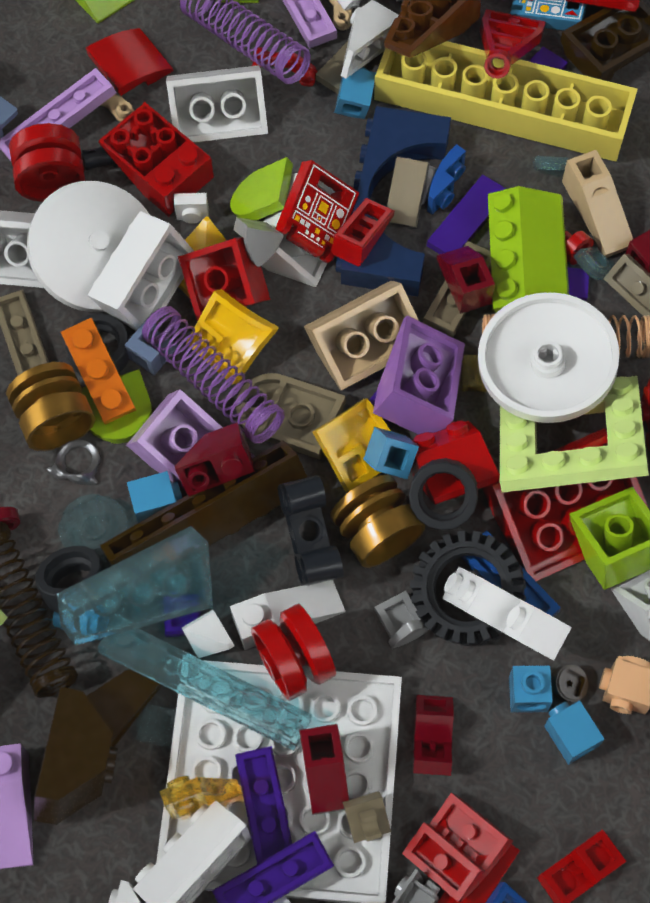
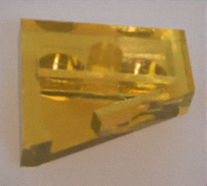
[160,776,242,820]

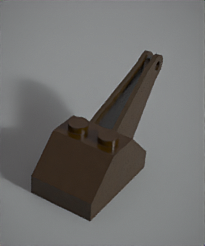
[34,647,178,825]

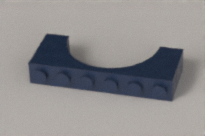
[336,106,451,297]

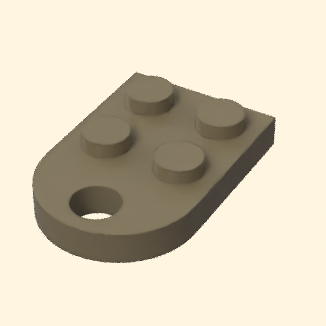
[236,373,347,460]

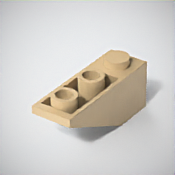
[562,150,633,258]

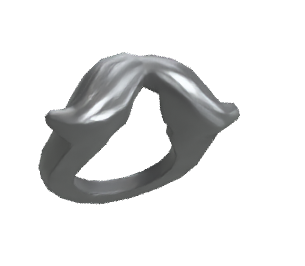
[46,440,100,485]

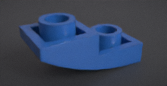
[427,144,466,215]

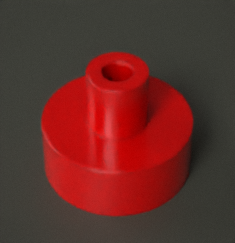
[565,231,594,265]

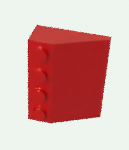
[482,428,649,581]

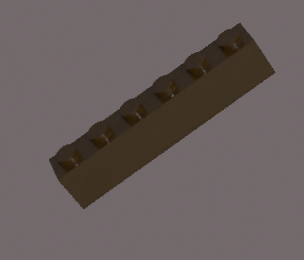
[100,440,307,593]

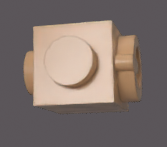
[599,656,650,715]

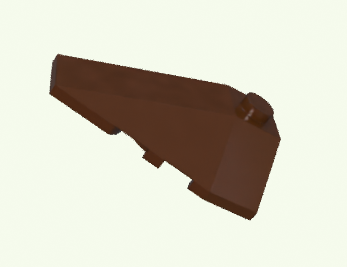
[384,0,481,58]

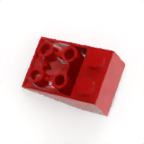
[98,102,214,217]

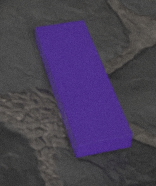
[427,174,506,254]
[235,746,292,864]
[212,831,334,903]

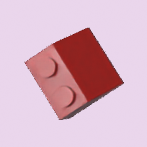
[178,237,271,321]
[411,420,500,505]

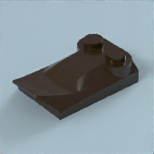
[560,0,650,81]

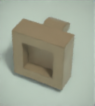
[342,791,391,843]

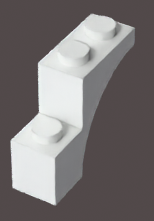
[442,567,572,661]

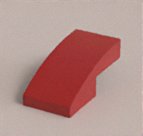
[537,829,627,903]

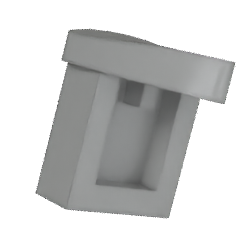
[233,217,284,267]
[374,591,429,649]

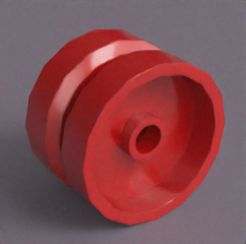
[9,123,85,202]
[251,603,336,701]

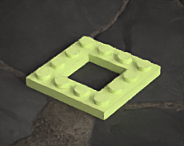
[500,376,649,492]

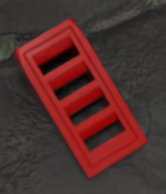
[332,198,395,266]

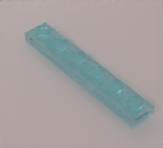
[98,618,312,751]

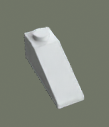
[341,0,399,79]
[230,580,345,650]

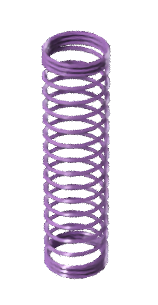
[180,0,311,84]
[142,306,285,444]

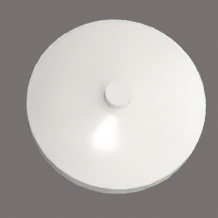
[27,181,150,313]
[478,293,619,423]

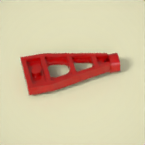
[480,9,546,79]

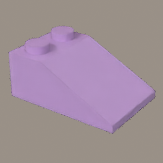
[126,389,255,490]
[0,743,33,869]

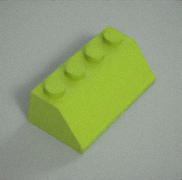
[488,186,569,313]

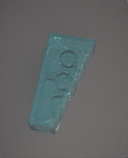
[57,526,213,645]

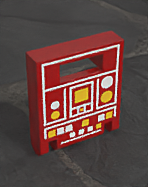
[276,160,359,263]

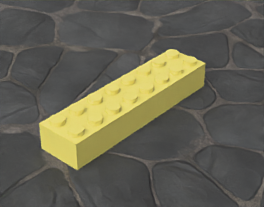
[374,41,637,162]

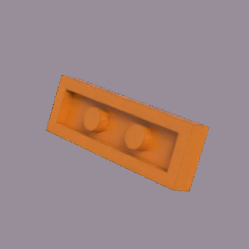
[61,317,136,425]

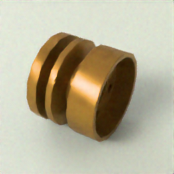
[6,362,95,451]
[330,474,425,568]

